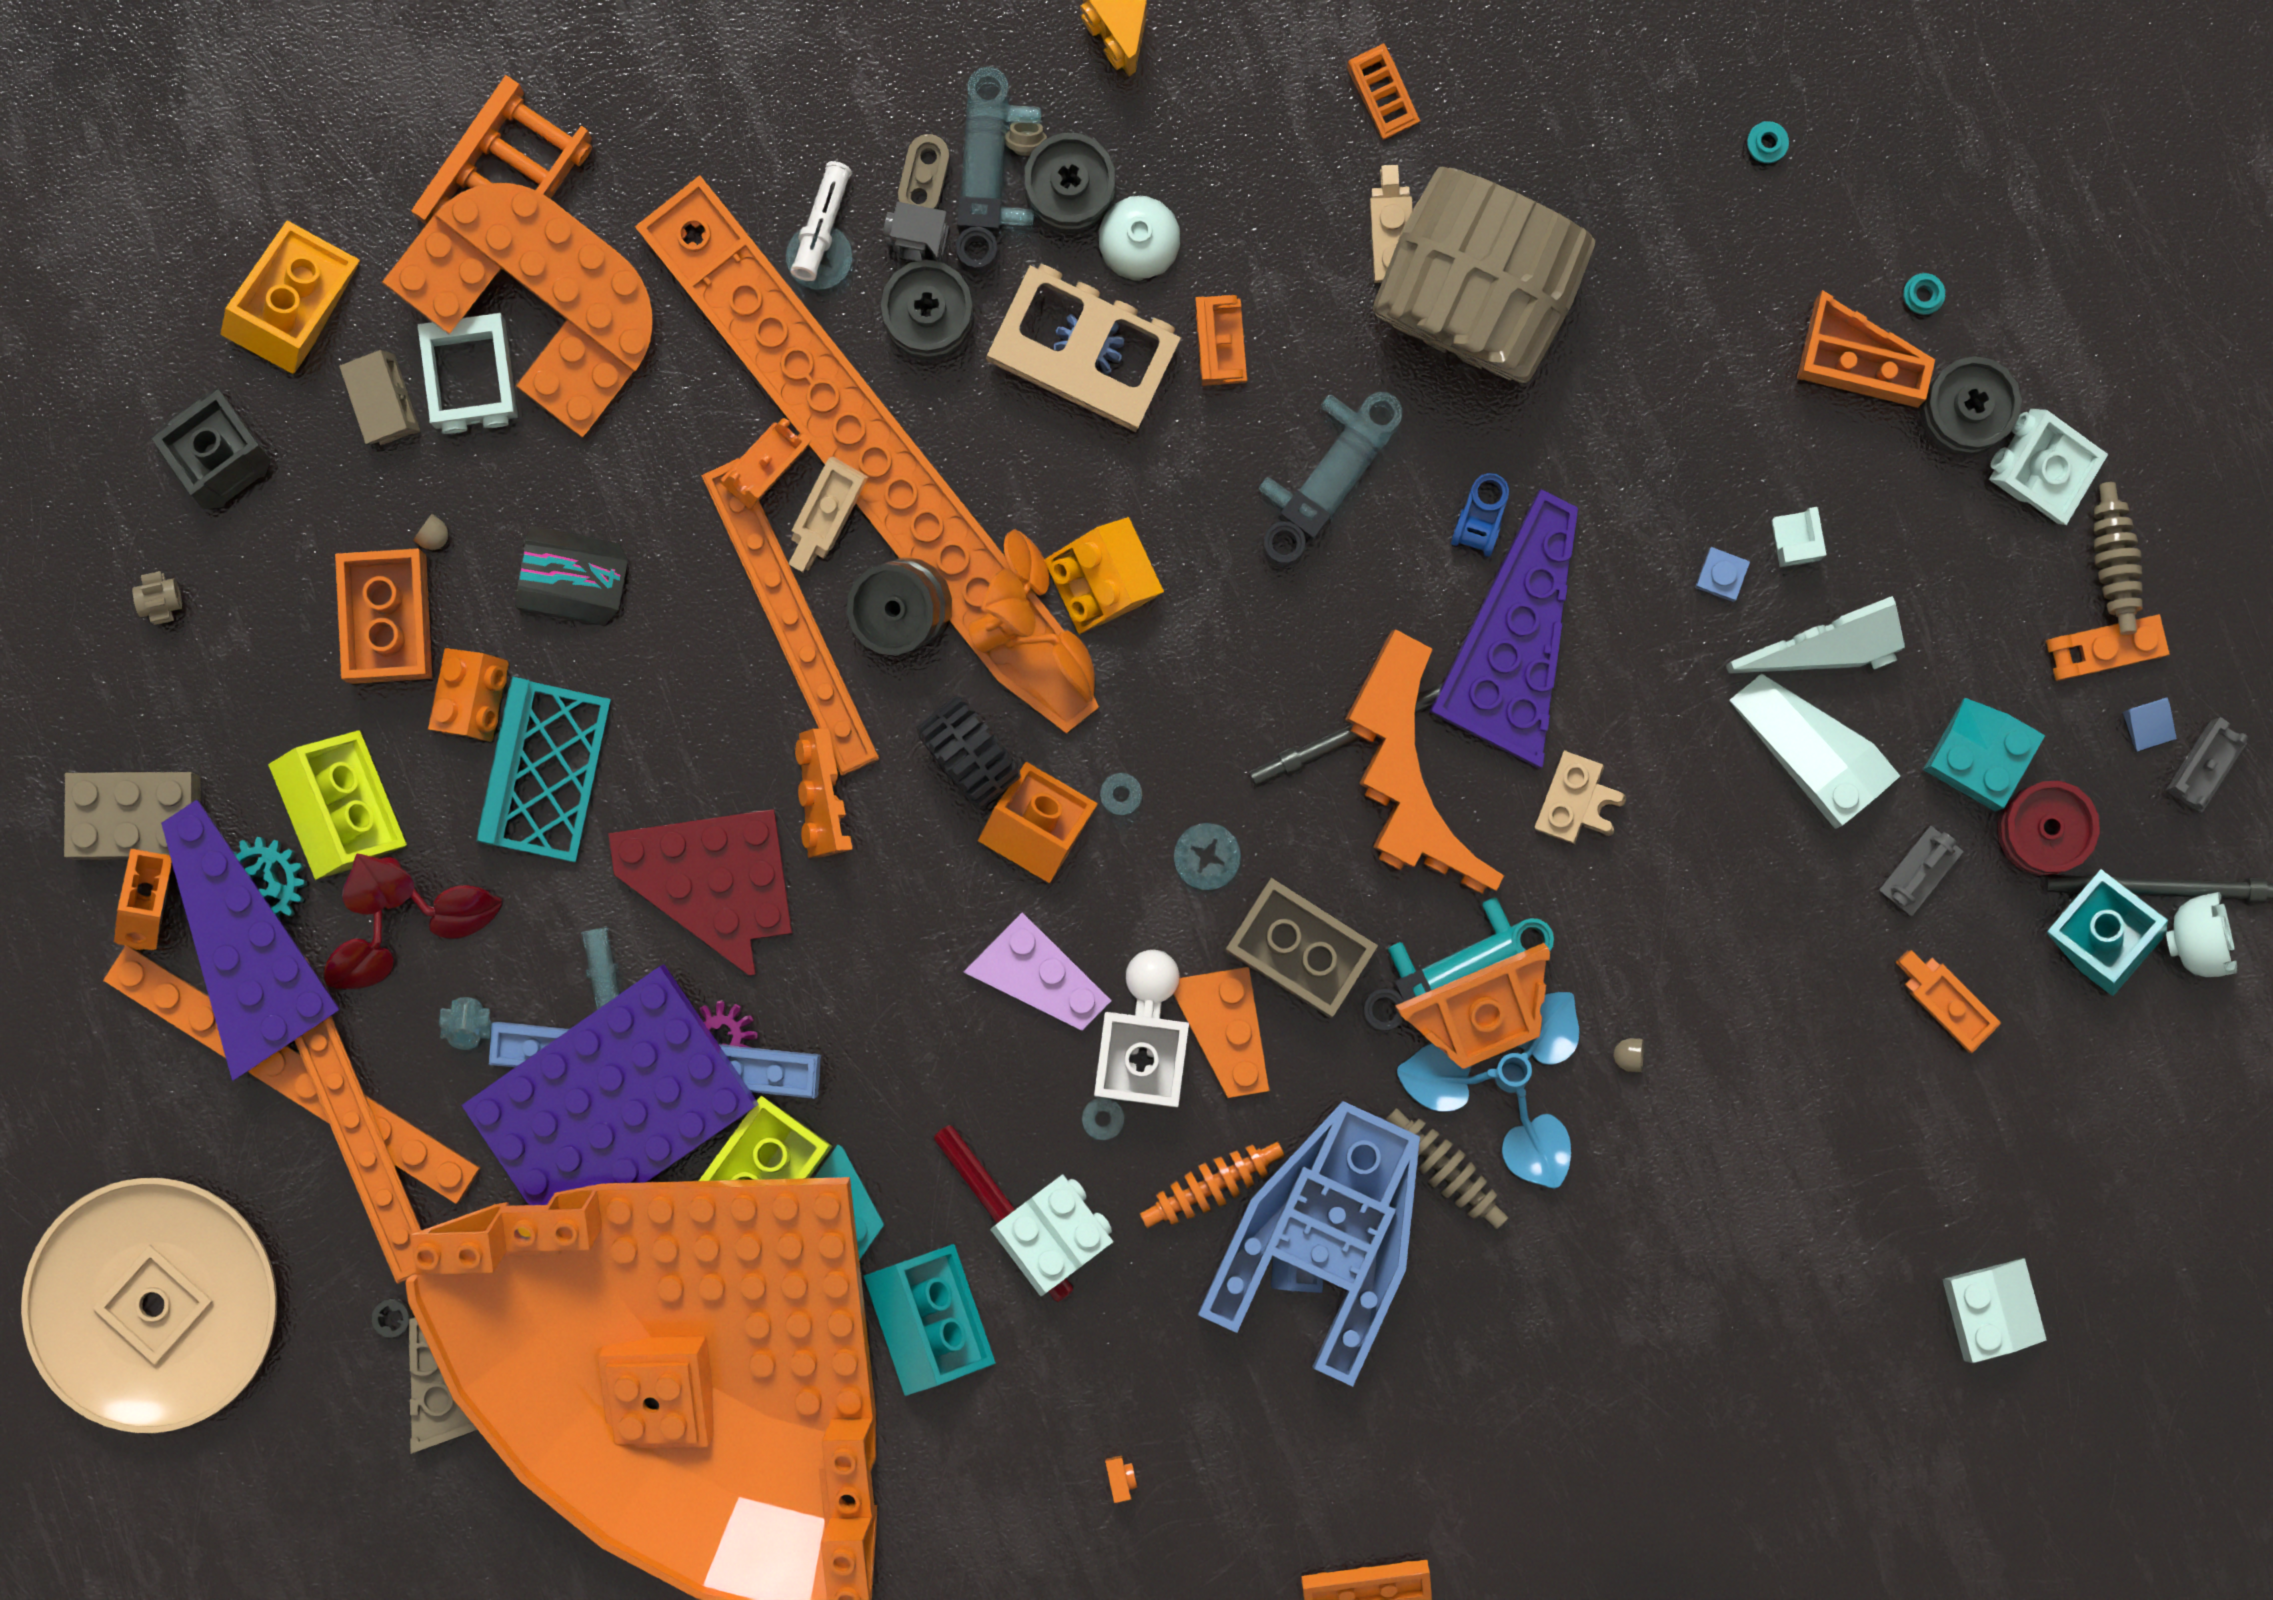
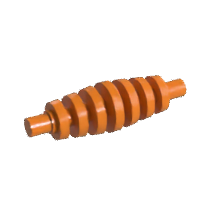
[1139,1141,1285,1228]

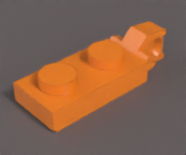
[1895,950,2001,1053]

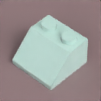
[1942,1258,2047,1363]

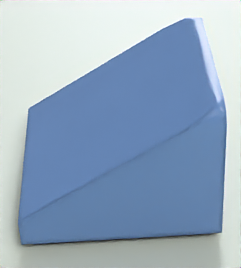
[2123,697,2177,752]
[1271,1256,1323,1293]

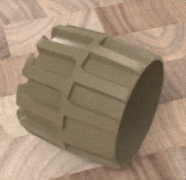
[1373,166,1595,383]

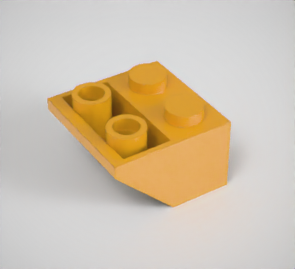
[1080,0,1147,76]
[1044,517,1164,634]

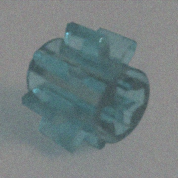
[439,997,491,1050]

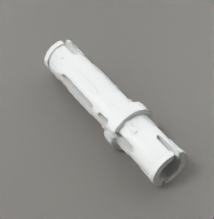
[791,161,852,281]

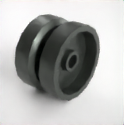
[1024,133,1115,233]
[881,260,974,360]
[1921,356,2022,456]
[847,557,952,656]

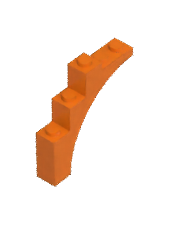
[1345,629,1504,894]

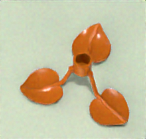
[969,528,1095,703]

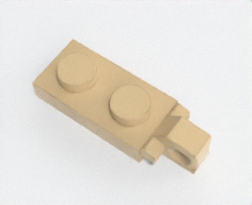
[1370,165,1413,283]
[789,457,869,572]

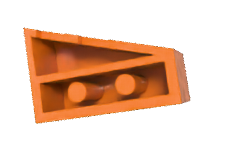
[1797,290,1935,408]

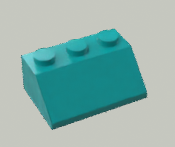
[864,1244,996,1396]

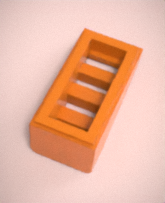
[1346,44,1420,140]

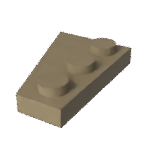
[409,1317,478,1453]

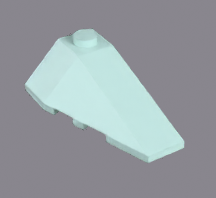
[1726,596,1905,674]
[1729,674,1900,829]

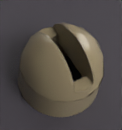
[413,514,448,550]
[1614,1038,1644,1072]

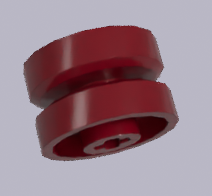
[1998,781,2100,876]

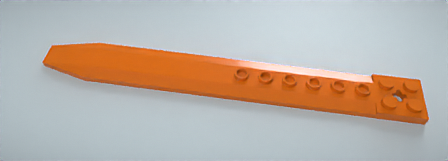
[635,175,1099,734]

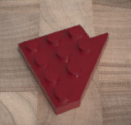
[608,809,793,976]

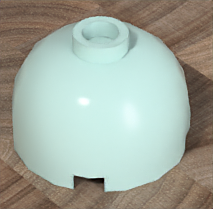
[1098,196,1180,281]
[2166,892,2237,977]

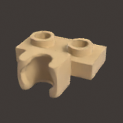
[1535,751,1626,845]

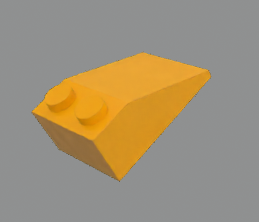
[220,221,360,374]

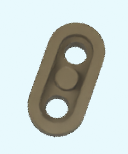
[898,134,950,209]

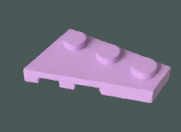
[964,913,1111,1031]

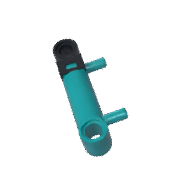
[1362,897,1554,1032]

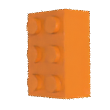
[335,549,432,684]

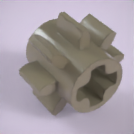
[132,571,182,625]

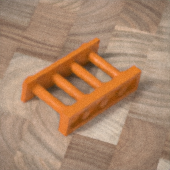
[411,75,592,274]

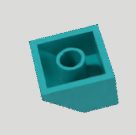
[2047,869,2168,996]

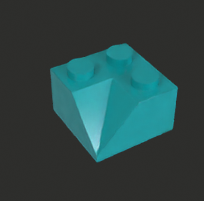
[1923,698,2045,812]

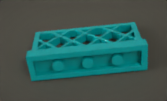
[476,677,611,862]

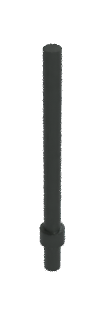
[1249,683,1443,787]
[2046,875,2273,904]

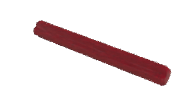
[934,1125,1073,1302]

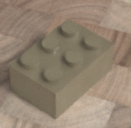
[64,772,201,860]
[1225,878,1378,1018]

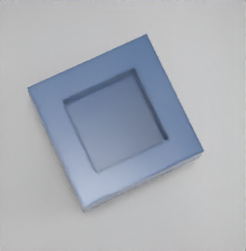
[1695,547,1750,602]

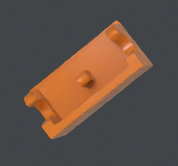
[1195,295,1247,386]
[719,418,812,509]

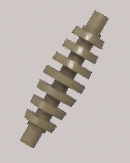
[2094,482,2142,635]
[1385,1108,1508,1229]

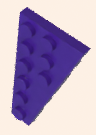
[1429,489,1578,769]
[161,800,340,1081]

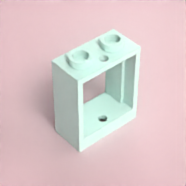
[418,313,518,434]

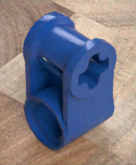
[1451,473,1509,557]

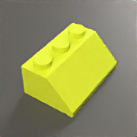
[268,730,407,880]
[699,1096,833,1181]

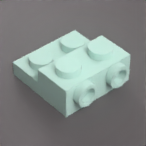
[1989,409,2108,525]
[990,1174,1113,1296]

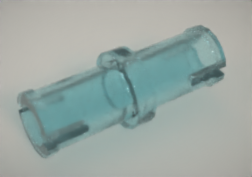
[581,927,619,1011]

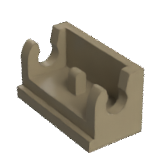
[339,350,420,445]

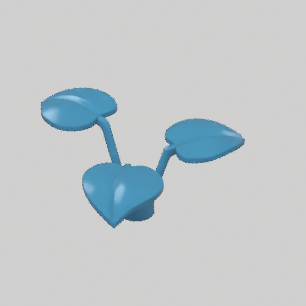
[1397,992,1579,1189]

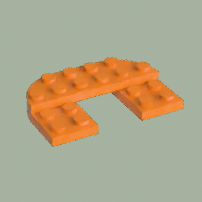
[381,183,652,438]

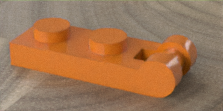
[2046,614,2170,681]

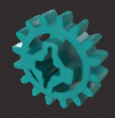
[233,837,307,921]

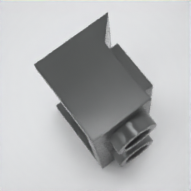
[883,202,949,262]

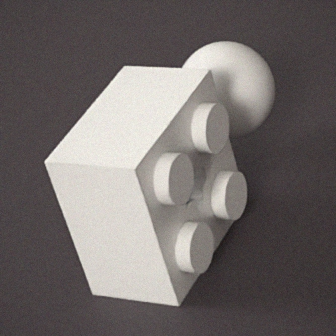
[1094,950,1189,1108]

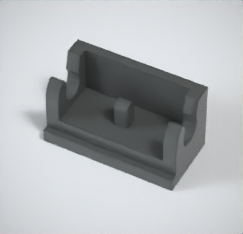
[2165,717,2249,813]

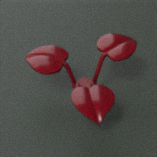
[323,853,502,989]

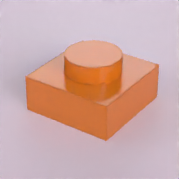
[1105,1455,1137,1503]

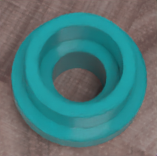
[1747,121,1789,163]
[1903,273,1945,315]

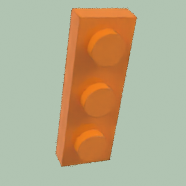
[1301,1560,1432,1600]

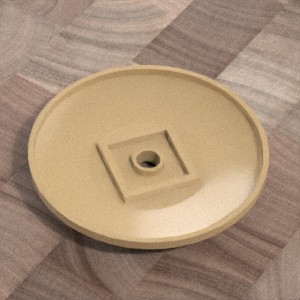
[21,1178,277,1433]

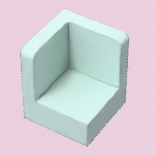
[1772,507,1826,567]

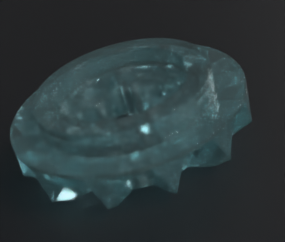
[786,227,852,291]
[1174,823,1241,890]

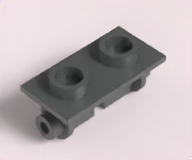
[1879,825,1964,917]

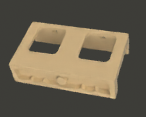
[986,264,1181,432]

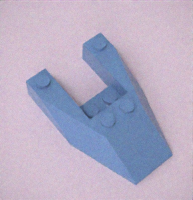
[1198,1101,1420,1386]

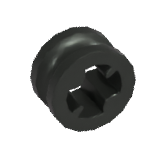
[371,1299,412,1338]

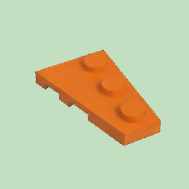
[795,728,853,858]
[1173,967,1269,1098]

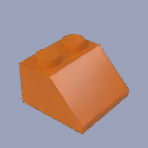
[978,762,1098,883]

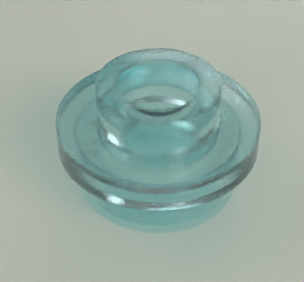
[1100,773,1142,815]
[1082,1098,1124,1140]

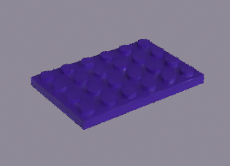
[461,965,759,1205]

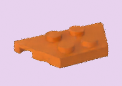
[1396,943,1550,1069]

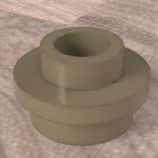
[1005,120,1047,156]

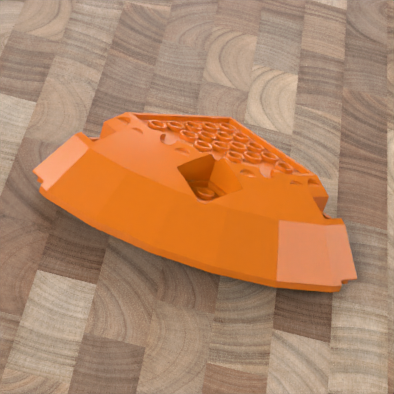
[405,1177,877,1600]

